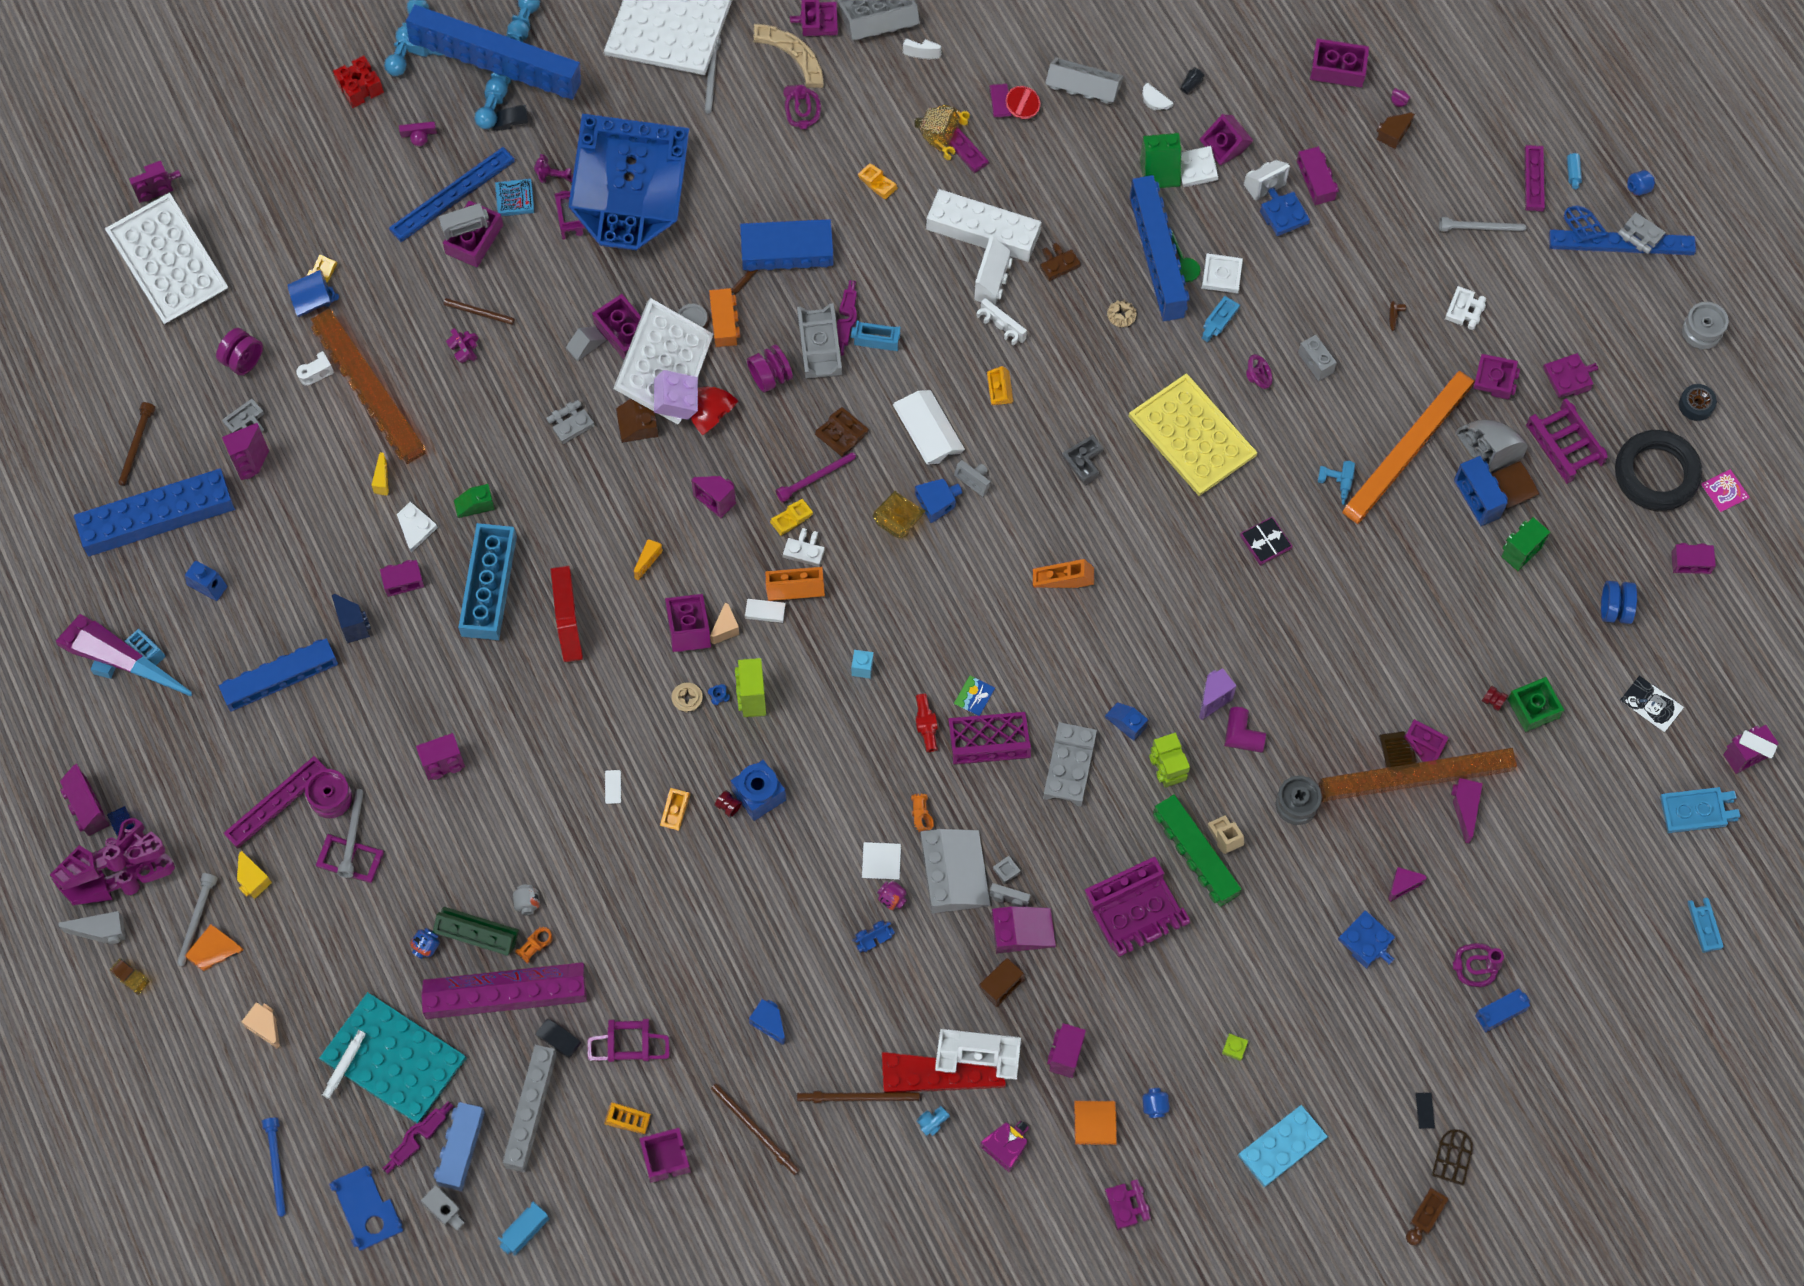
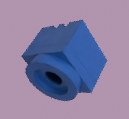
[731,760,786,821]

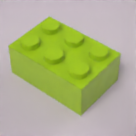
[735,658,766,717]

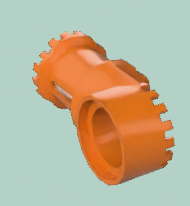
[911,793,934,833]
[515,927,553,964]

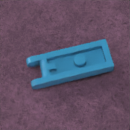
[1688,897,1724,953]

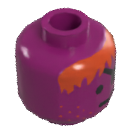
[877,881,907,910]

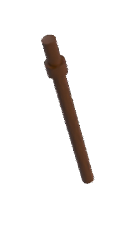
[711,1083,800,1176]
[797,1091,919,1103]

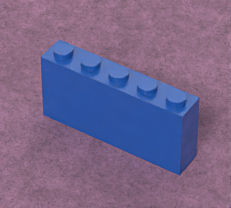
[740,219,833,271]

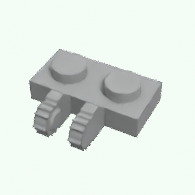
[222,399,264,433]

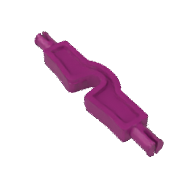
[837,280,857,356]
[382,1101,454,1174]

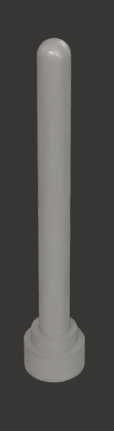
[705,37,721,114]
[1439,217,1526,232]
[337,789,363,878]
[177,873,218,966]

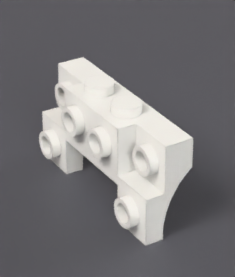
[935,1029,1021,1079]

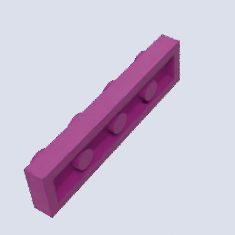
[1524,145,1545,211]

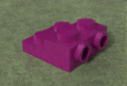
[1473,354,1520,400]

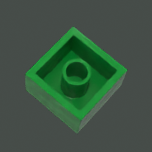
[1501,517,1550,571]
[1507,677,1564,732]

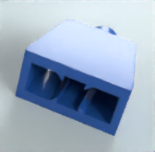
[915,479,962,523]
[185,561,228,601]

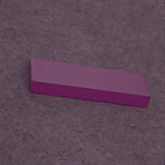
[941,125,989,173]

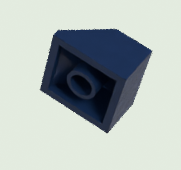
[332,594,371,644]

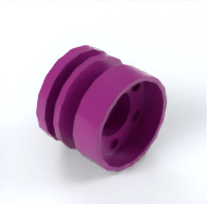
[747,344,793,393]

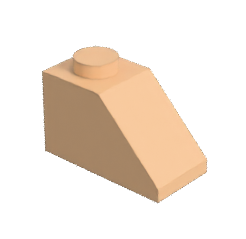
[242,1002,280,1049]

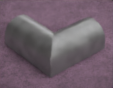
[1062,435,1103,485]

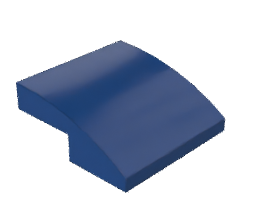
[288,270,332,317]

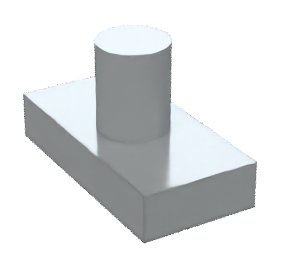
[954,460,991,497]

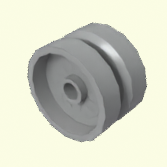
[1682,302,1729,349]

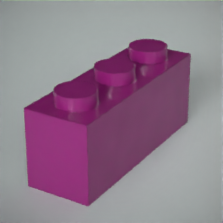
[1296,146,1338,206]

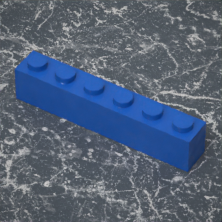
[218,638,338,712]

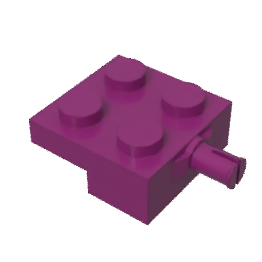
[790,0,838,36]
[129,160,182,203]
[1543,353,1598,398]

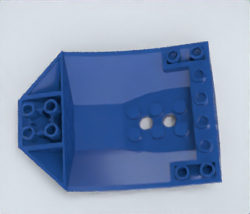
[568,113,689,250]

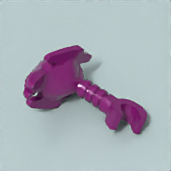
[534,154,573,183]

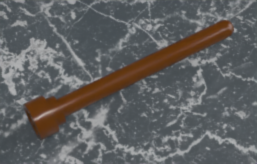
[118,402,156,486]

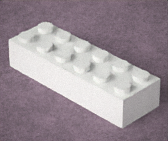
[926,189,1041,262]

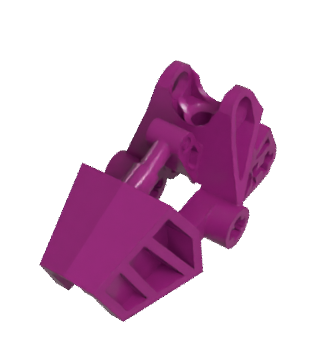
[50,818,175,905]

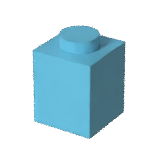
[851,650,873,679]

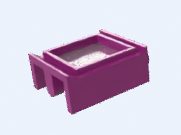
[554,191,585,240]

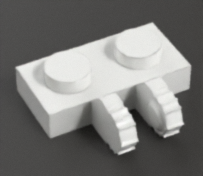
[783,528,825,567]

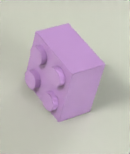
[654,370,698,420]

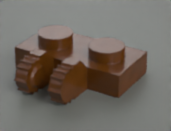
[1040,242,1081,281]

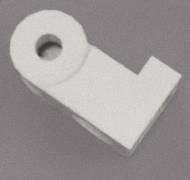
[296,351,334,385]

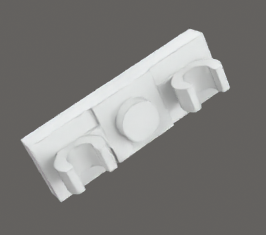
[977,298,1027,345]

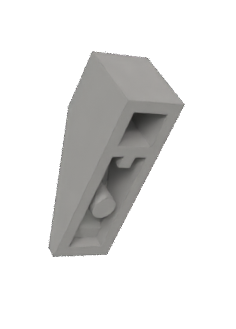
[58,911,126,944]

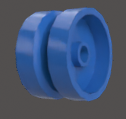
[1601,581,1637,624]

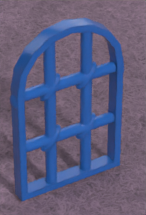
[1564,206,1607,241]

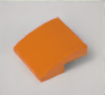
[1074,1101,1116,1145]

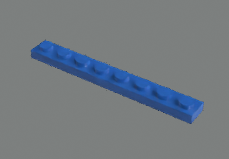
[1549,230,1696,255]

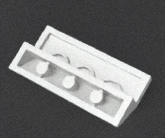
[893,390,965,464]

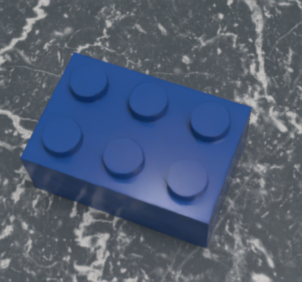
[1454,456,1508,527]

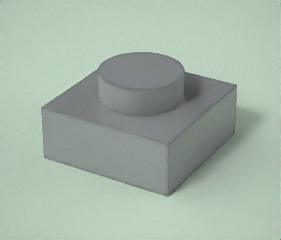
[993,856,1021,884]

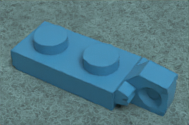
[1201,296,1240,343]

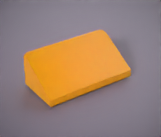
[987,366,1014,405]

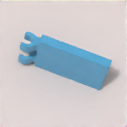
[1660,787,1740,833]

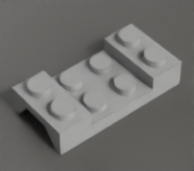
[797,303,842,379]
[1043,722,1097,807]

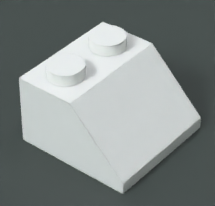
[1244,160,1290,201]

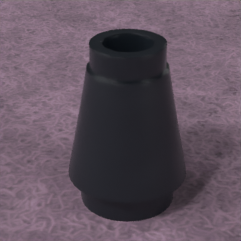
[1180,67,1204,94]

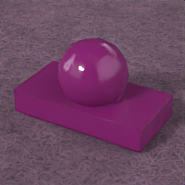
[399,121,437,147]

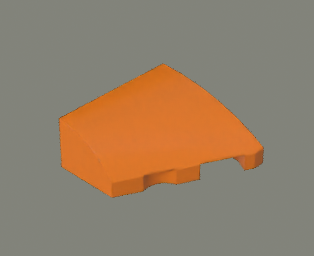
[185,924,243,971]

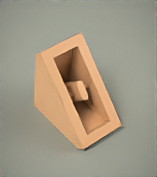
[710,603,740,644]

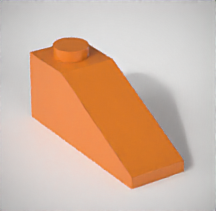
[1033,559,1094,588]

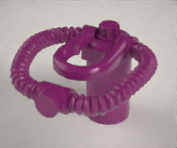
[783,85,821,129]
[1453,943,1504,987]

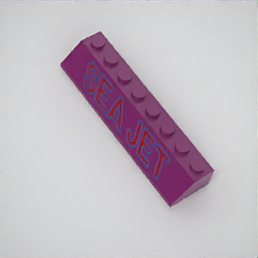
[421,962,587,1019]

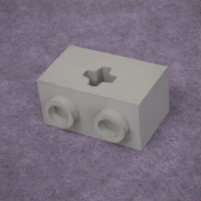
[1298,335,1337,381]

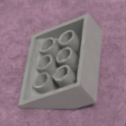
[837,0,920,40]
[920,829,990,914]

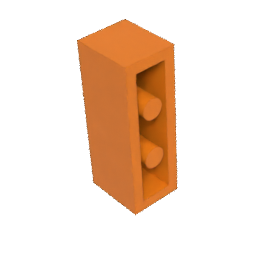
[709,288,740,347]
[765,567,825,601]

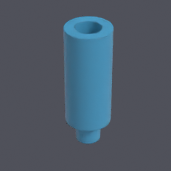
[1567,153,1582,189]

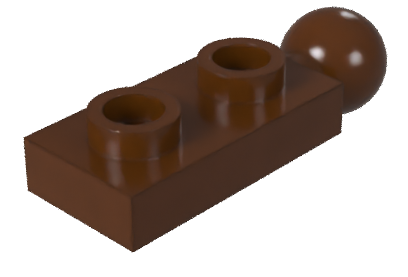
[1406,1188,1449,1246]

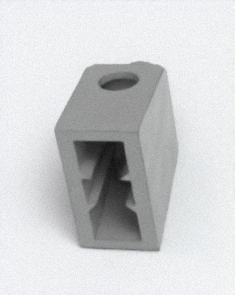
[421,1185,466,1231]

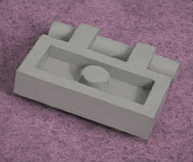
[1618,212,1666,254]
[546,400,594,444]

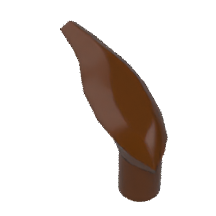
[1389,301,1406,331]

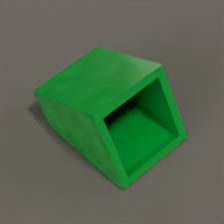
[1140,133,1181,188]

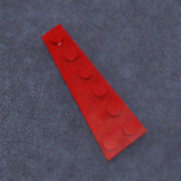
[882,1052,1006,1093]

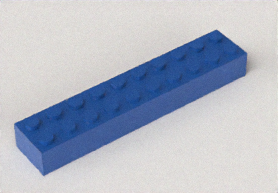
[406,5,581,100]

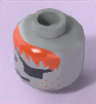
[513,884,540,915]

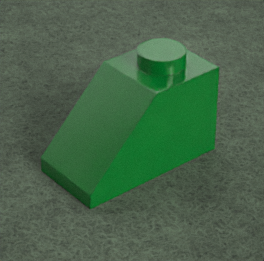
[454,484,495,518]

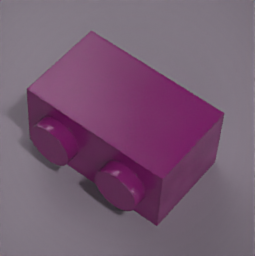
[1671,543,1716,574]
[380,560,424,597]

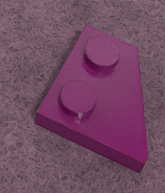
[1404,719,1449,771]

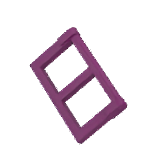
[315,834,384,884]

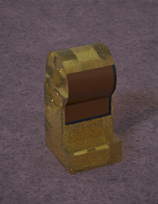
[109,958,150,995]

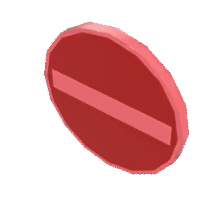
[1005,86,1040,119]

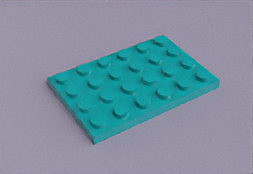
[319,992,466,1124]

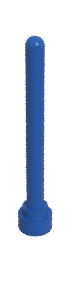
[262,1117,286,1217]

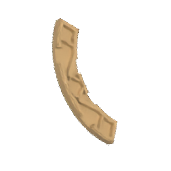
[754,24,823,88]

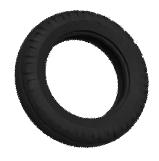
[1615,430,1702,511]

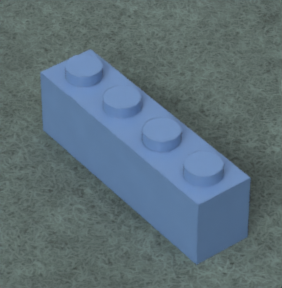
[434,1102,485,1191]

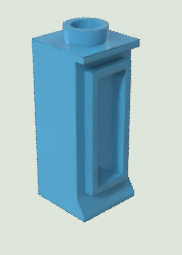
[851,320,901,351]
[498,1201,549,1256]

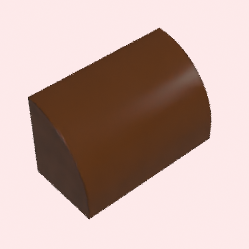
[979,958,1025,1007]

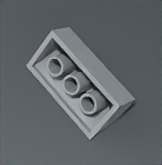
[1045,58,1123,104]

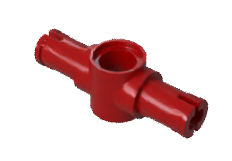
[915,693,938,753]

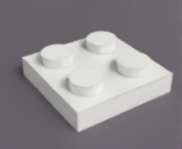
[1181,146,1218,187]
[1202,254,1243,293]

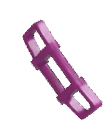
[588,1019,670,1062]

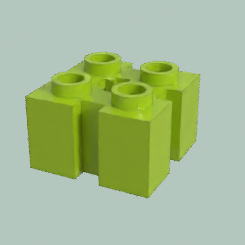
[1149,732,1190,788]

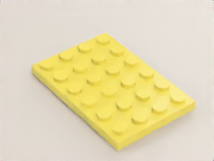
[1129,373,1257,496]

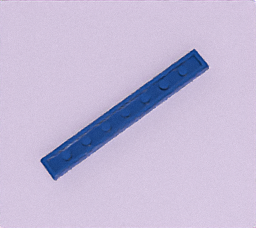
[389,147,515,242]

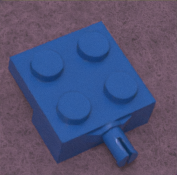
[1260,188,1310,236]
[1338,910,1395,969]

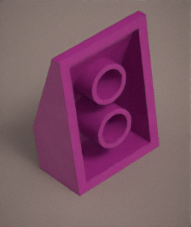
[665,594,711,652]
[991,906,1056,954]

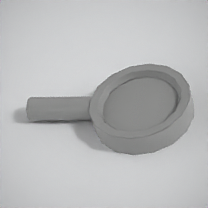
[678,304,708,329]

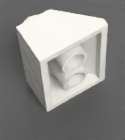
[974,236,1013,305]

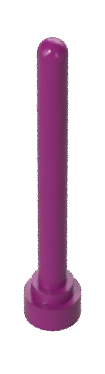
[775,453,856,503]

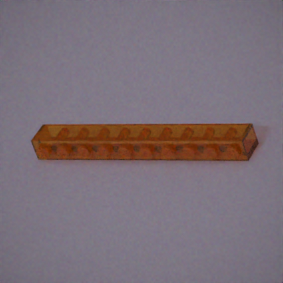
[311,308,426,464]
[1318,748,1517,802]

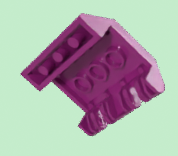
[1084,856,1190,957]

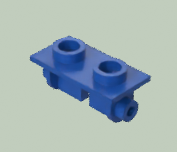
[852,920,895,953]

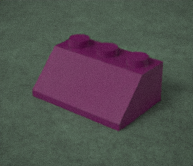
[222,423,269,480]
[60,764,110,836]

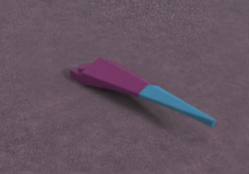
[56,614,192,696]

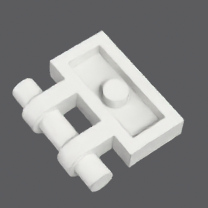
[1445,286,1486,330]

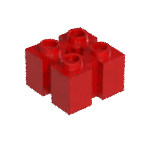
[333,55,384,108]

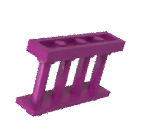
[1526,398,1608,484]

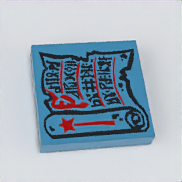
[495,179,534,216]

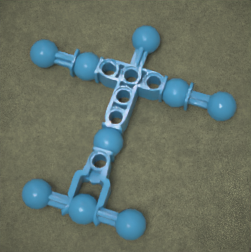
[384,0,540,129]

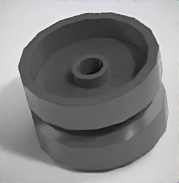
[1275,775,1322,825]

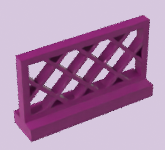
[948,712,1031,765]

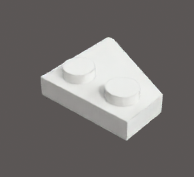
[397,502,438,552]

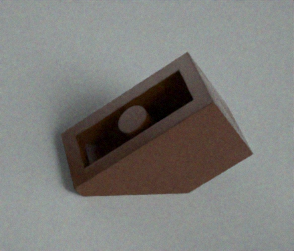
[1376,112,1415,149]

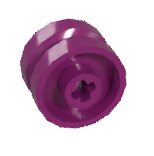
[216,327,263,376]
[305,769,352,818]

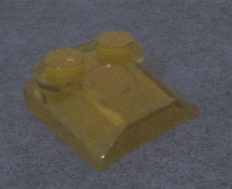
[873,491,926,538]

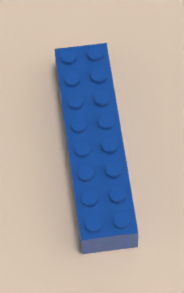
[1130,175,1189,322]
[74,468,235,557]

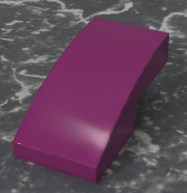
[989,84,1011,117]

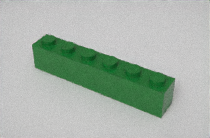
[1153,794,1242,907]

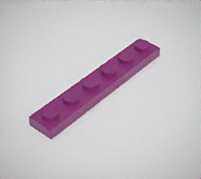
[223,756,327,849]

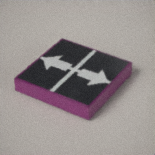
[1240,516,1293,566]

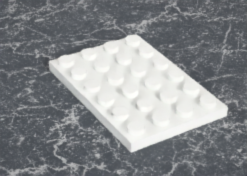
[105,193,228,325]
[613,298,714,424]

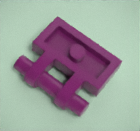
[1105,1179,1151,1230]

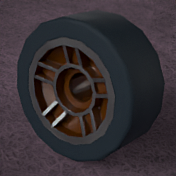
[1678,384,1717,421]

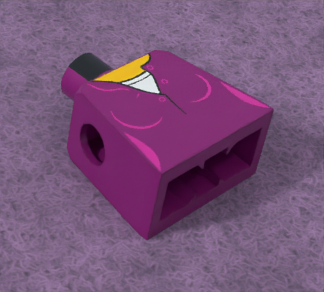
[980,1120,1029,1173]

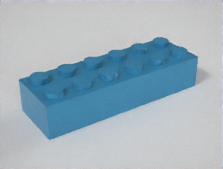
[458,523,517,640]

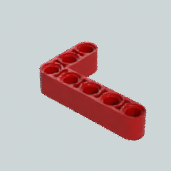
[550,565,583,663]

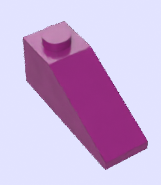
[1451,778,1483,844]

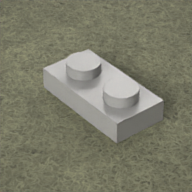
[989,883,1030,907]

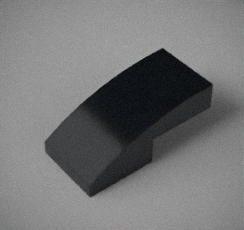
[493,105,528,131]
[535,1018,582,1059]

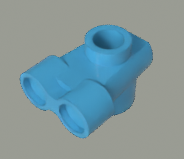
[917,1106,950,1136]

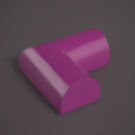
[1224,707,1266,753]

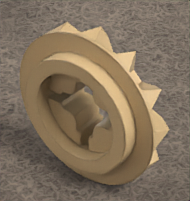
[1107,300,1136,327]
[672,683,703,713]

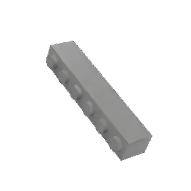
[503,1045,557,1172]

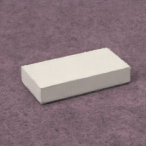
[745,599,786,623]

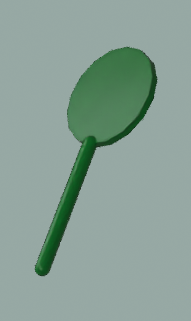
[1171,230,1200,282]

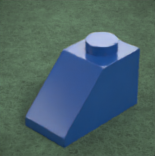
[1105,702,1148,741]
[749,999,785,1045]

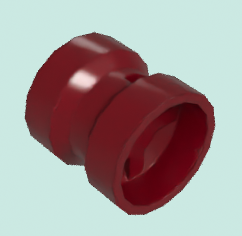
[1482,685,1509,711]
[714,790,742,818]

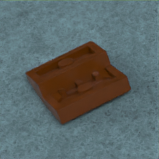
[815,407,869,457]
[1491,461,1539,509]

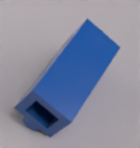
[1475,988,1530,1033]

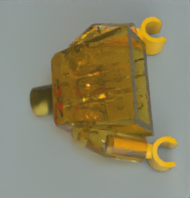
[914,104,970,160]

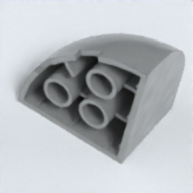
[1455,420,1528,474]

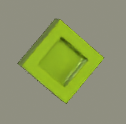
[1222,1033,1248,1061]

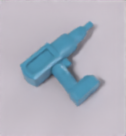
[1318,461,1355,505]

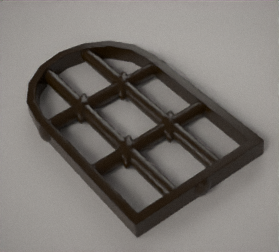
[1431,1129,1473,1186]

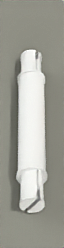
[322,1030,366,1099]

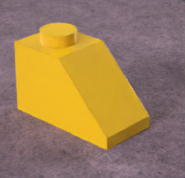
[237,851,272,899]

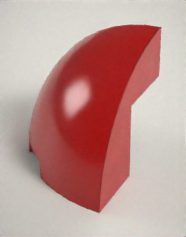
[690,387,738,436]

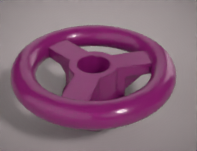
[1246,354,1273,389]

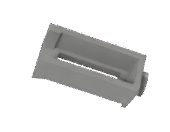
[438,203,489,241]

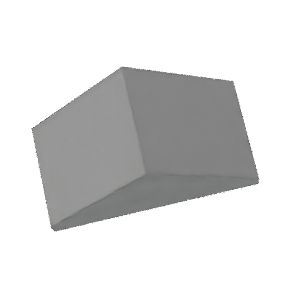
[566,327,606,361]

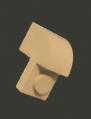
[1208,816,1244,854]

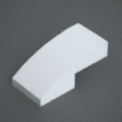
[903,39,941,59]

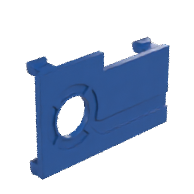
[329,1166,403,1251]

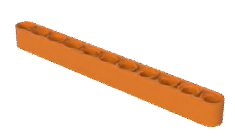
[1342,371,1475,524]

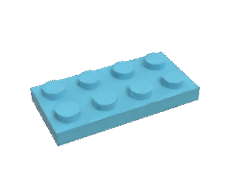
[1238,1105,1328,1188]

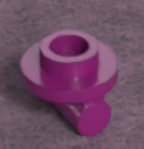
[1391,88,1410,107]

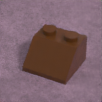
[616,399,658,443]

